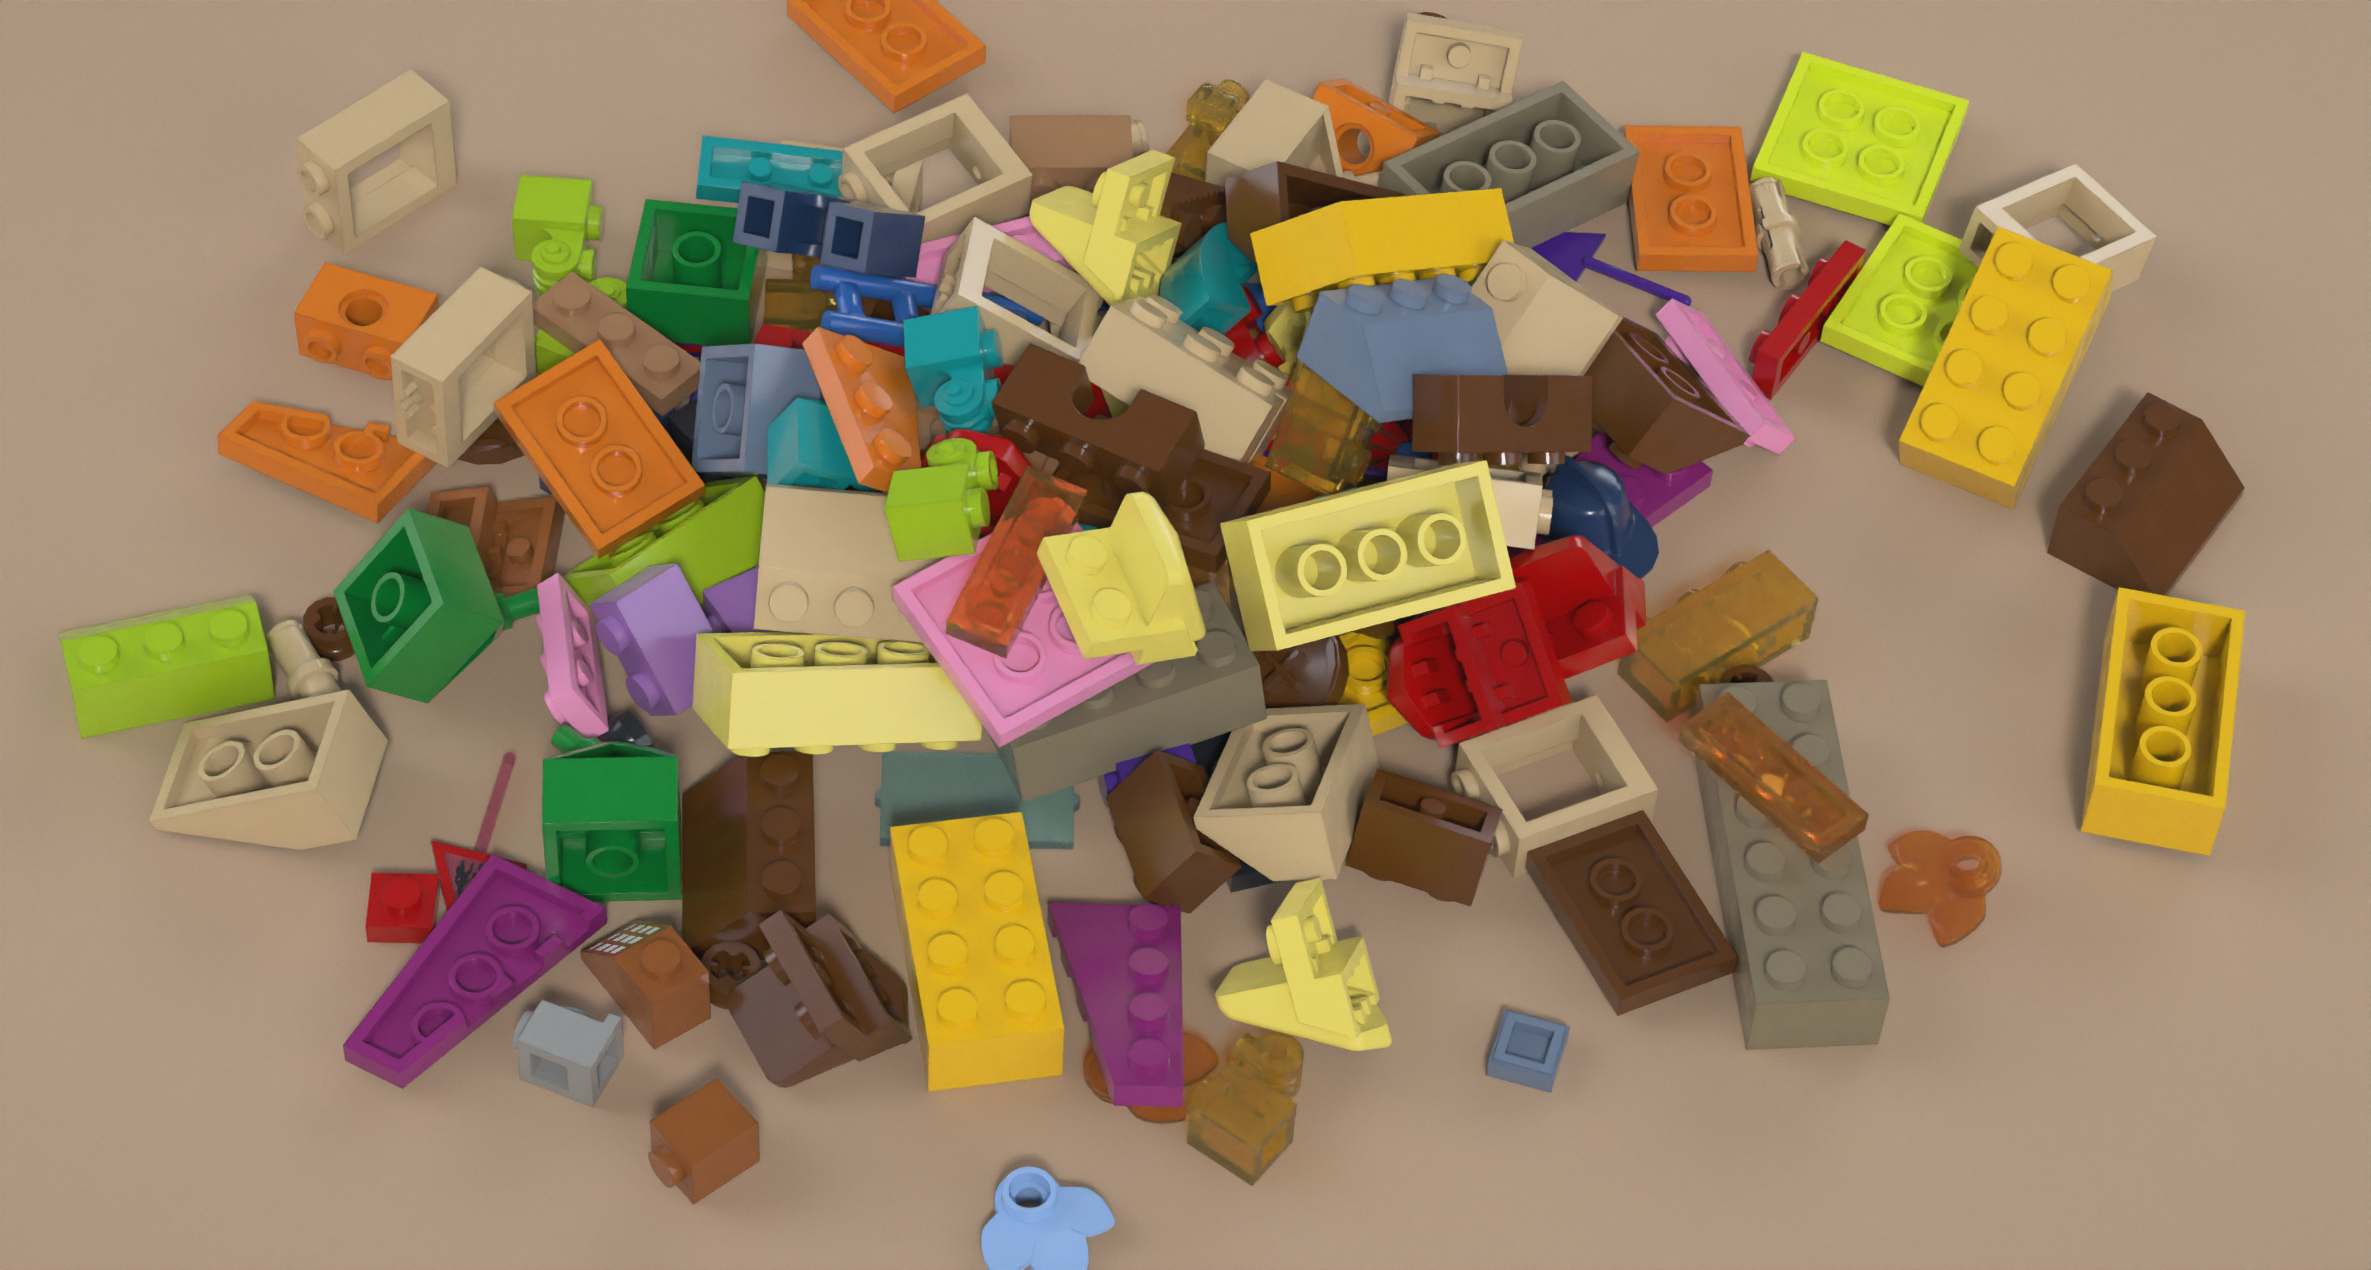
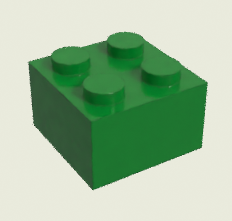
[626,199,768,346]

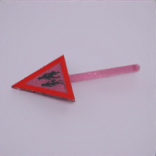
[430,752,527,913]

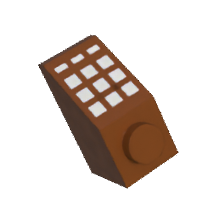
[580,920,711,1050]

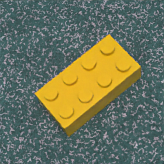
[1250,188,1514,313]
[1899,226,2113,510]
[2081,587,2246,856]
[890,812,1065,1092]

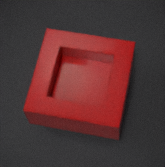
[365,872,440,944]

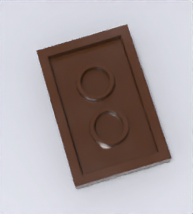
[1040,413,1271,574]
[1525,810,1738,1016]

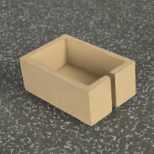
[1078,294,1298,464]

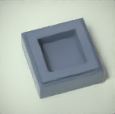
[1486,1009,1570,1093]

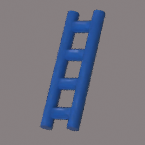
[810,264,1044,348]

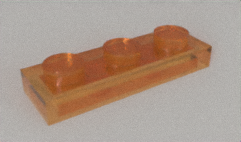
[945,466,1088,659]
[1678,692,1869,864]

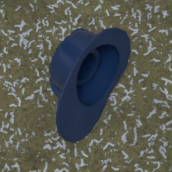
[1539,455,1659,578]

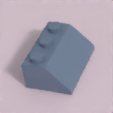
[1296,274,1508,423]

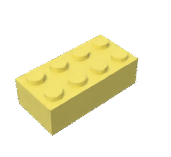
[1220,460,1516,651]
[692,631,982,757]

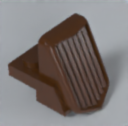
[726,910,913,1088]

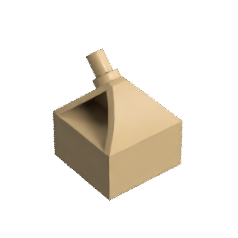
[1205,79,1382,187]

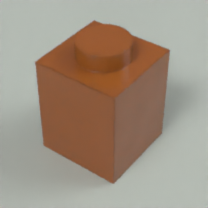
[648,1078,760,1205]

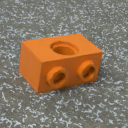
[1312,78,1441,176]
[294,262,439,381]

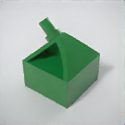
[333,508,540,704]
[542,724,682,902]

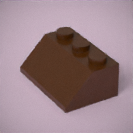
[1225,161,1404,265]
[1584,317,1750,475]
[2047,392,2245,596]
[682,751,816,961]

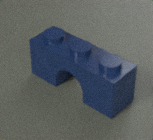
[733,181,925,278]

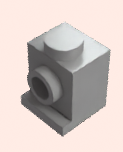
[512,999,624,1107]

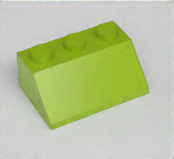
[562,476,765,622]
[58,594,275,739]

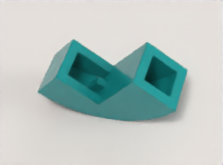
[1160,222,1258,335]

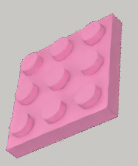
[892,498,1155,748]

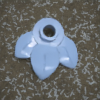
[981,1166,1115,1270]

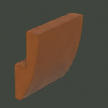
[426,486,565,597]

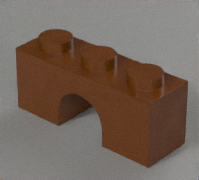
[992,343,1205,506]
[1412,374,1593,465]

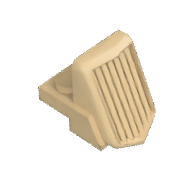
[1389,12,1523,136]

